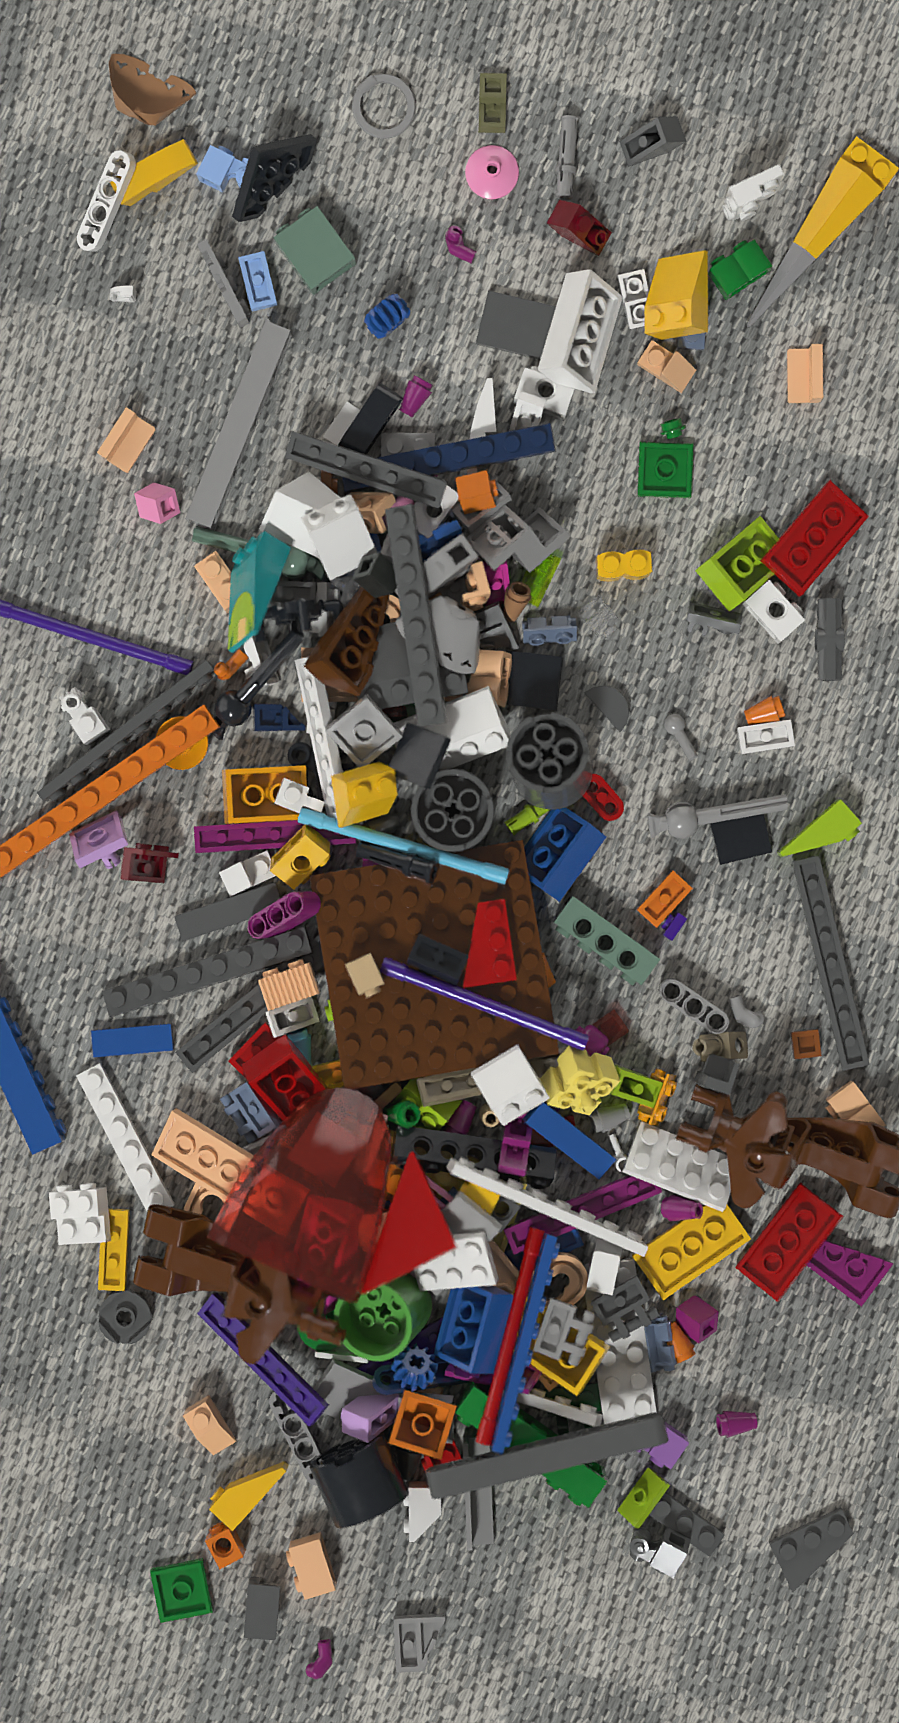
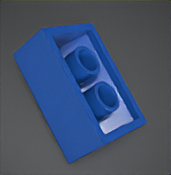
[524,807,607,902]
[434,1285,514,1374]

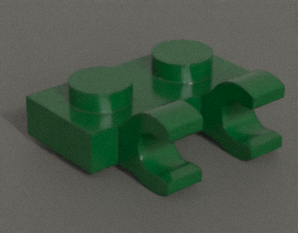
[545,1382,601,1435]

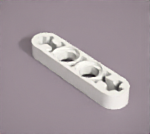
[77,151,136,252]

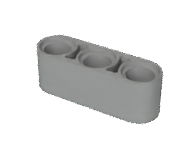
[658,978,729,1034]

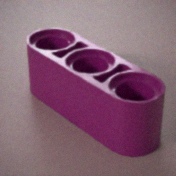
[248,891,321,939]

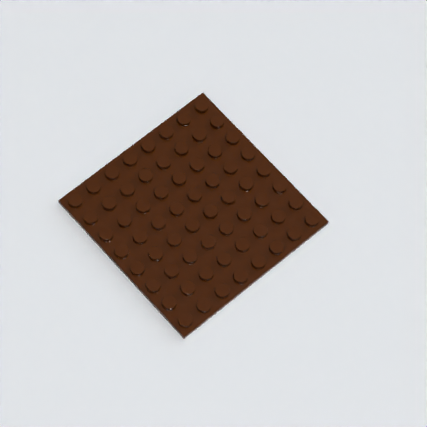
[310,840,559,1090]

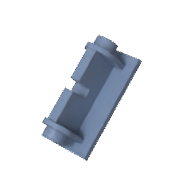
[522,615,577,646]
[644,1313,677,1373]

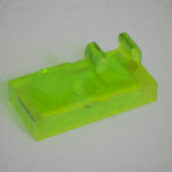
[521,554,561,608]

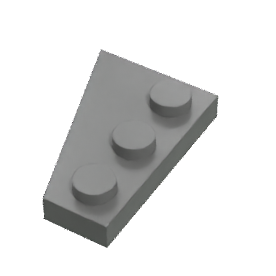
[197,239,251,328]

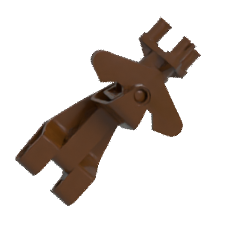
[675,1084,899,1218]
[133,1204,356,1364]

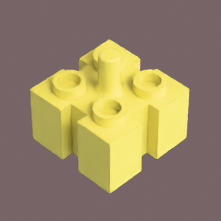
[540,1046,620,1115]

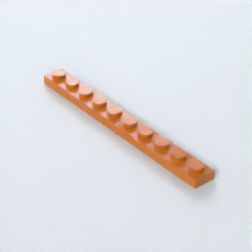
[0,705,220,878]

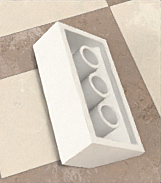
[538,269,623,393]
[394,686,510,784]

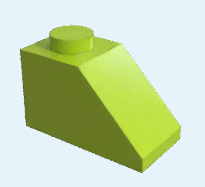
[610,1064,663,1108]

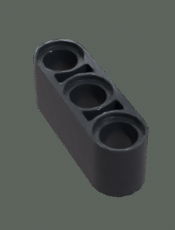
[338,383,403,455]

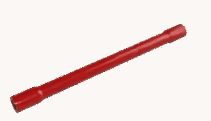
[475,1227,545,1446]

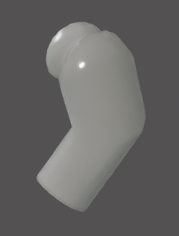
[729,995,764,1028]

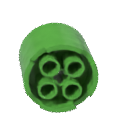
[334,1271,432,1361]

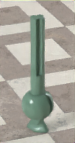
[192,526,326,581]

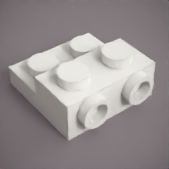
[722,164,783,221]
[49,1183,111,1245]

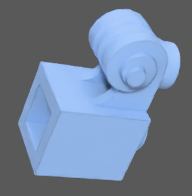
[196,145,248,193]

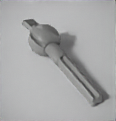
[647,794,788,839]

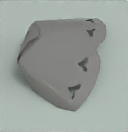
[396,595,480,674]

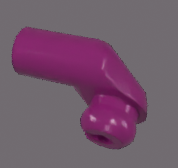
[445,226,477,264]

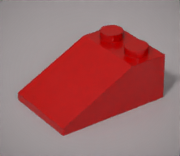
[242,1034,332,1125]

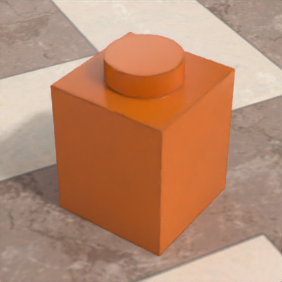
[455,470,499,515]

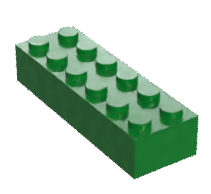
[455,1382,608,1508]

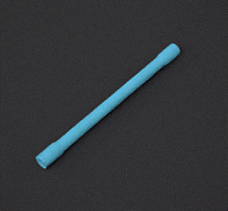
[298,807,510,885]

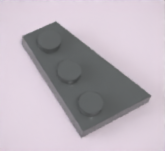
[769,1507,854,1592]

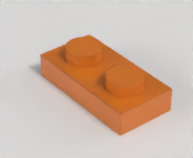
[636,870,693,928]

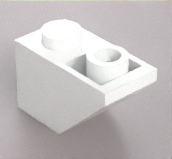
[403,1481,442,1542]

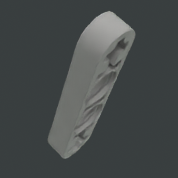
[269,1391,322,1486]

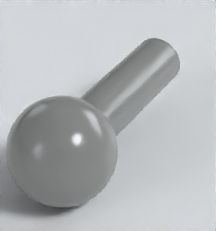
[664,714,698,761]

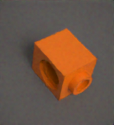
[205,1522,246,1569]

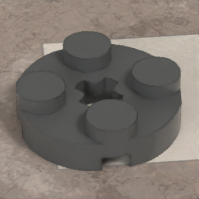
[98,1289,153,1344]

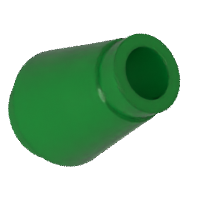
[383,1101,420,1128]

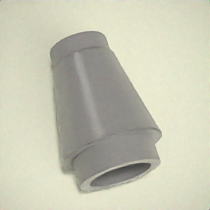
[589,1103,630,1133]

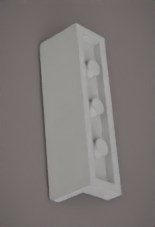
[463,1435,494,1551]

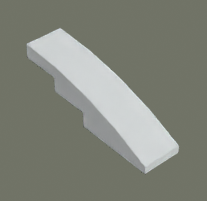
[467,378,496,475]

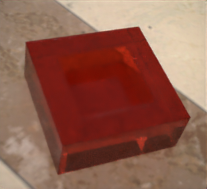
[592,1009,629,1046]

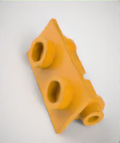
[637,1068,677,1126]

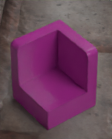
[676,1295,719,1343]

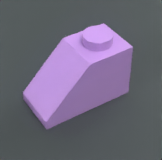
[341,1394,399,1443]

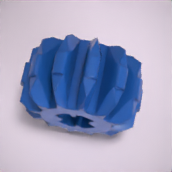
[364,294,410,339]
[391,1343,438,1392]

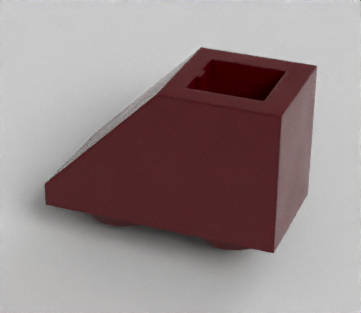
[547,200,612,256]

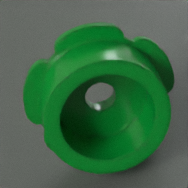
[660,418,686,439]

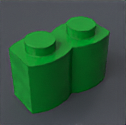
[708,239,772,300]

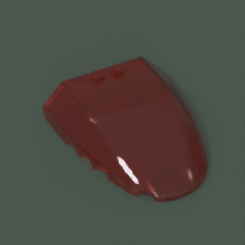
[207,1088,391,1303]

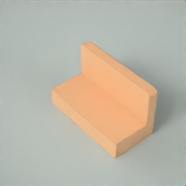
[787,344,823,403]
[97,407,156,473]

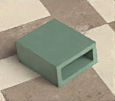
[273,206,356,295]

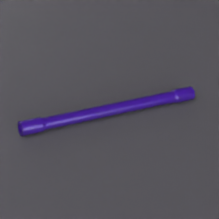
[0,600,194,675]
[380,957,589,1051]

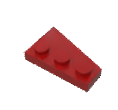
[463,899,517,988]

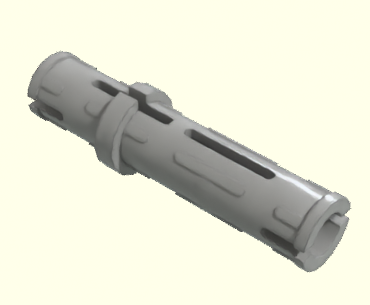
[555,115,578,200]

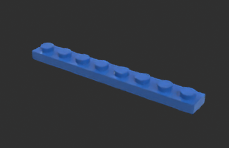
[490,1233,560,1454]

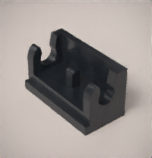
[406,934,469,986]

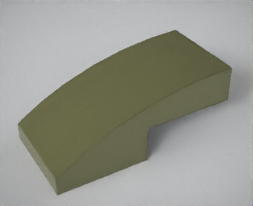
[479,73,507,133]

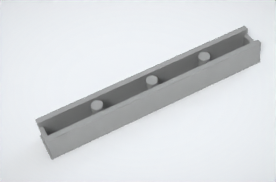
[185,319,292,531]

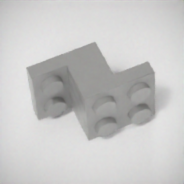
[465,504,570,573]

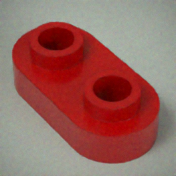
[583,774,624,821]

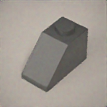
[619,116,687,166]

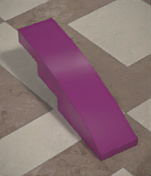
[498,1111,532,1177]

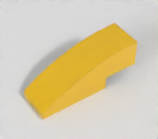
[110,139,198,206]

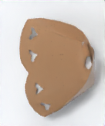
[109,54,196,126]

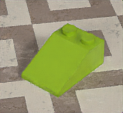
[695,516,779,612]

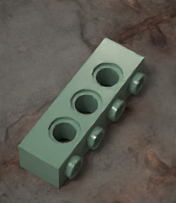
[553,896,660,986]

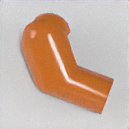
[214,649,249,680]

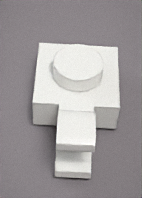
[274,778,325,813]

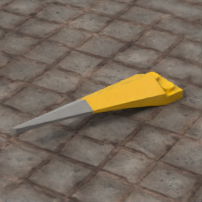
[747,136,899,327]

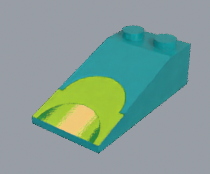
[228,531,291,653]

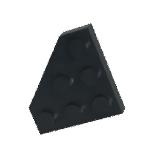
[232,134,318,222]

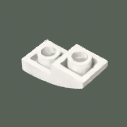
[617,269,649,329]

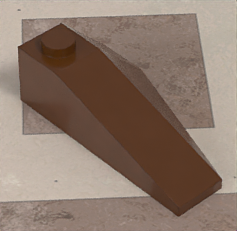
[303,587,389,696]

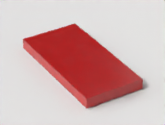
[760,480,869,597]
[735,1183,844,1302]

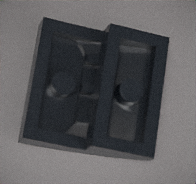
[506,651,563,711]

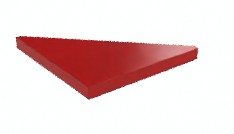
[360,1152,458,1295]

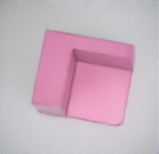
[134,483,180,524]

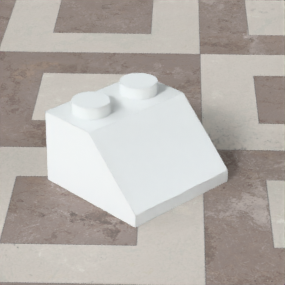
[471,1045,550,1126]

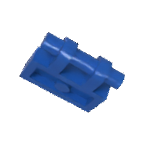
[419,520,463,563]

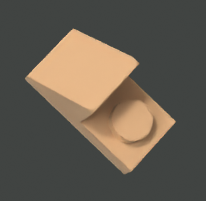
[637,340,696,393]

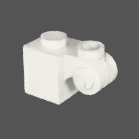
[59,687,111,745]

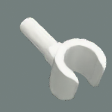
[609,1133,627,1172]

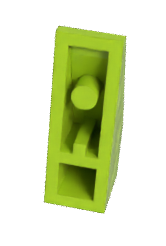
[777,799,862,857]

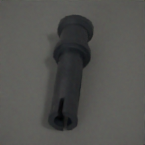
[356,840,439,884]

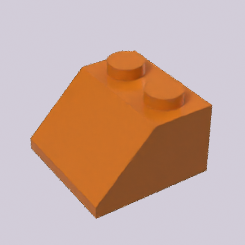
[388,1390,457,1459]

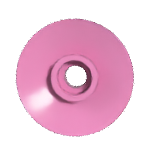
[465,145,519,199]

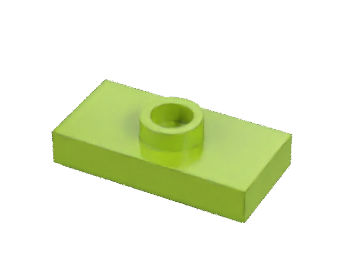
[617,1467,670,1529]

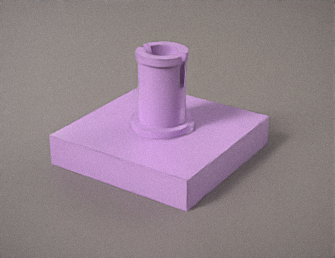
[69,810,128,869]

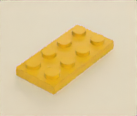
[632,1205,751,1300]

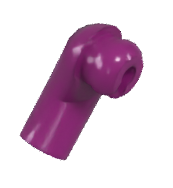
[306,1639,333,1679]

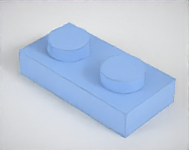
[238,251,277,312]

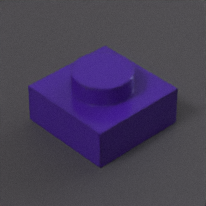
[661,912,687,941]

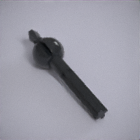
[212,628,305,740]

